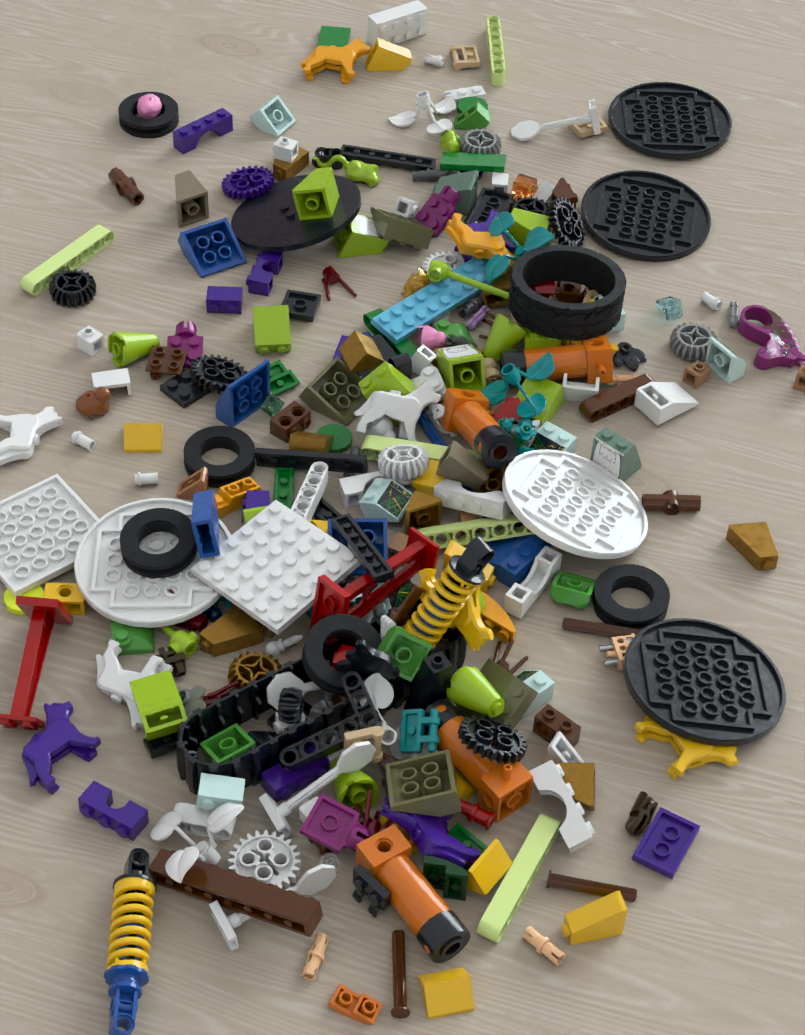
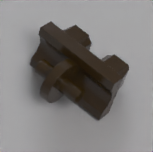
[156,647,187,677]

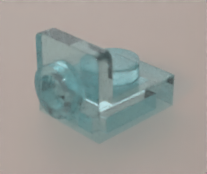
[656,296,683,321]

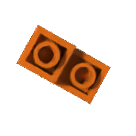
[327,984,383,1026]

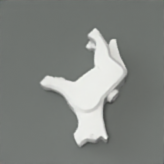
[353,380,441,442]
[0,406,63,466]
[96,639,173,731]

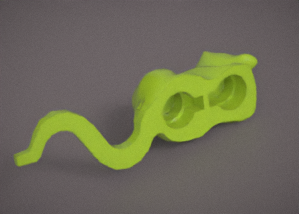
[438,118,461,152]
[312,155,381,187]

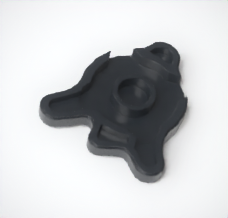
[336,639,400,680]

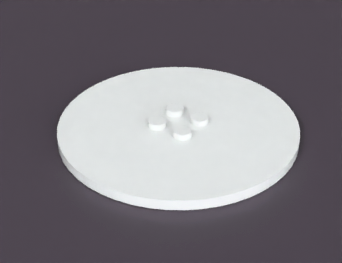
[502,450,648,559]
[74,498,231,628]

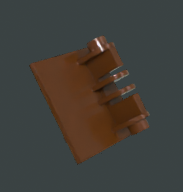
[145,345,188,380]

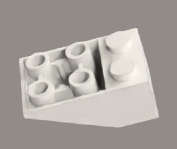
[634,382,699,426]

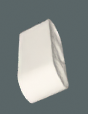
[173,803,237,841]

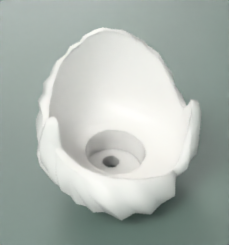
[365,416,397,438]

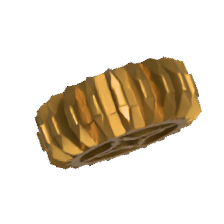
[227,651,282,690]

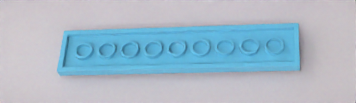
[371,257,490,345]

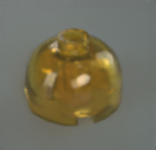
[401,267,433,298]

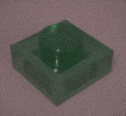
[259,392,284,418]

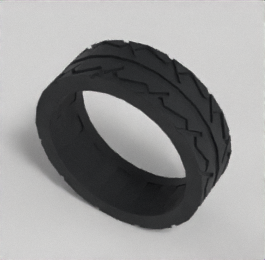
[508,245,626,341]

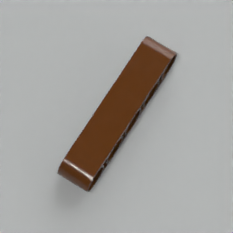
[579,373,656,423]

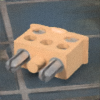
[598,633,635,671]

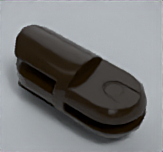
[625,791,658,837]

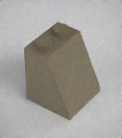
[175,170,209,228]

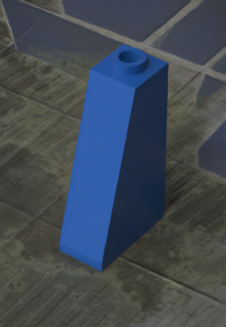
[191,489,220,559]

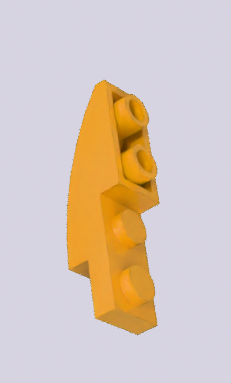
[215,477,261,519]
[480,590,516,644]

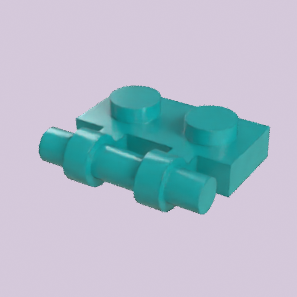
[399,709,440,754]

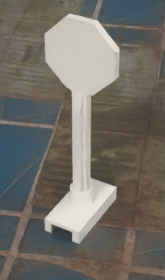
[511,99,601,141]
[266,672,321,710]
[259,741,376,838]
[209,864,336,951]

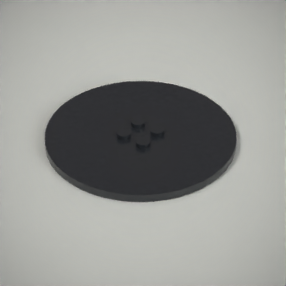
[608,82,732,160]
[581,170,711,262]
[231,174,362,252]
[623,618,786,747]

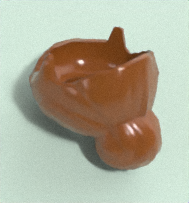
[75,387,111,420]

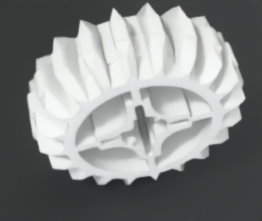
[378,443,429,480]

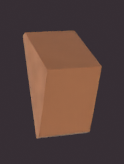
[176,467,209,500]

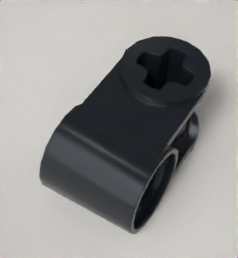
[312,147,343,170]

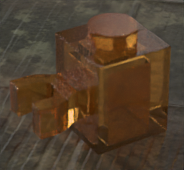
[512,173,539,200]

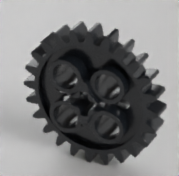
[547,197,585,247]
[189,354,247,394]
[457,714,528,764]

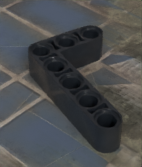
[280,671,382,771]

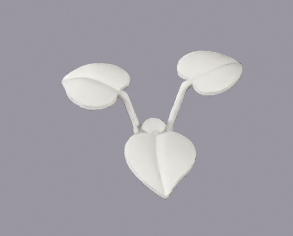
[388,91,456,135]
[328,673,426,763]
[150,803,245,883]

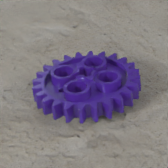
[221,165,274,200]

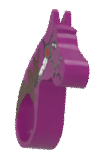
[737,305,805,370]

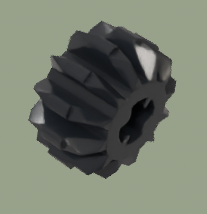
[277,687,304,724]

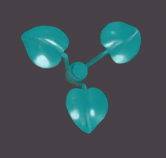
[485,211,555,284]
[480,351,555,419]

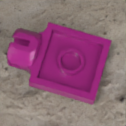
[414,185,461,237]
[167,321,204,369]
[299,793,372,854]

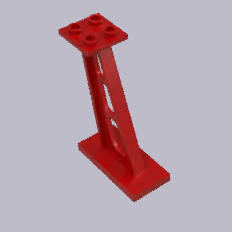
[309,527,440,644]
[0,596,73,731]

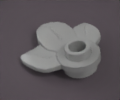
[178,685,206,719]

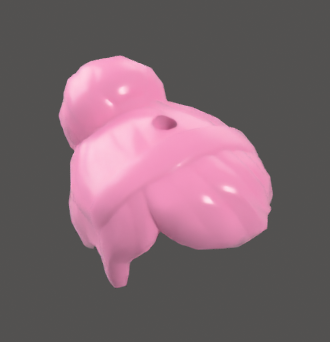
[137,94,162,119]
[417,325,447,351]

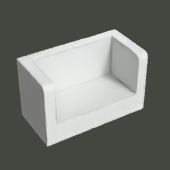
[91,368,132,396]
[562,373,600,402]

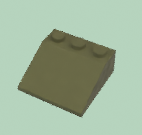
[370,207,434,250]
[298,356,367,426]
[456,658,538,737]
[385,749,462,817]

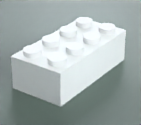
[367,0,428,46]

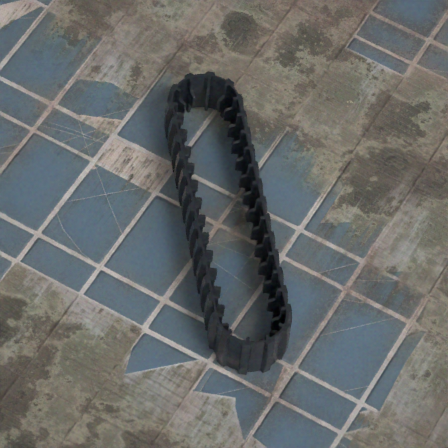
[176,598,468,795]

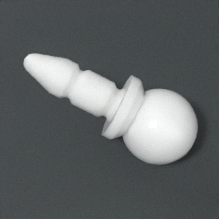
[266,635,303,657]

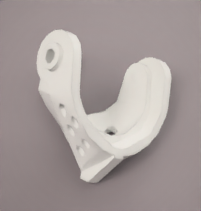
[426,404,458,438]

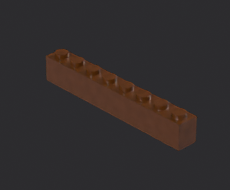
[148,848,323,937]

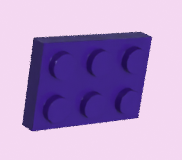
[632,807,700,879]

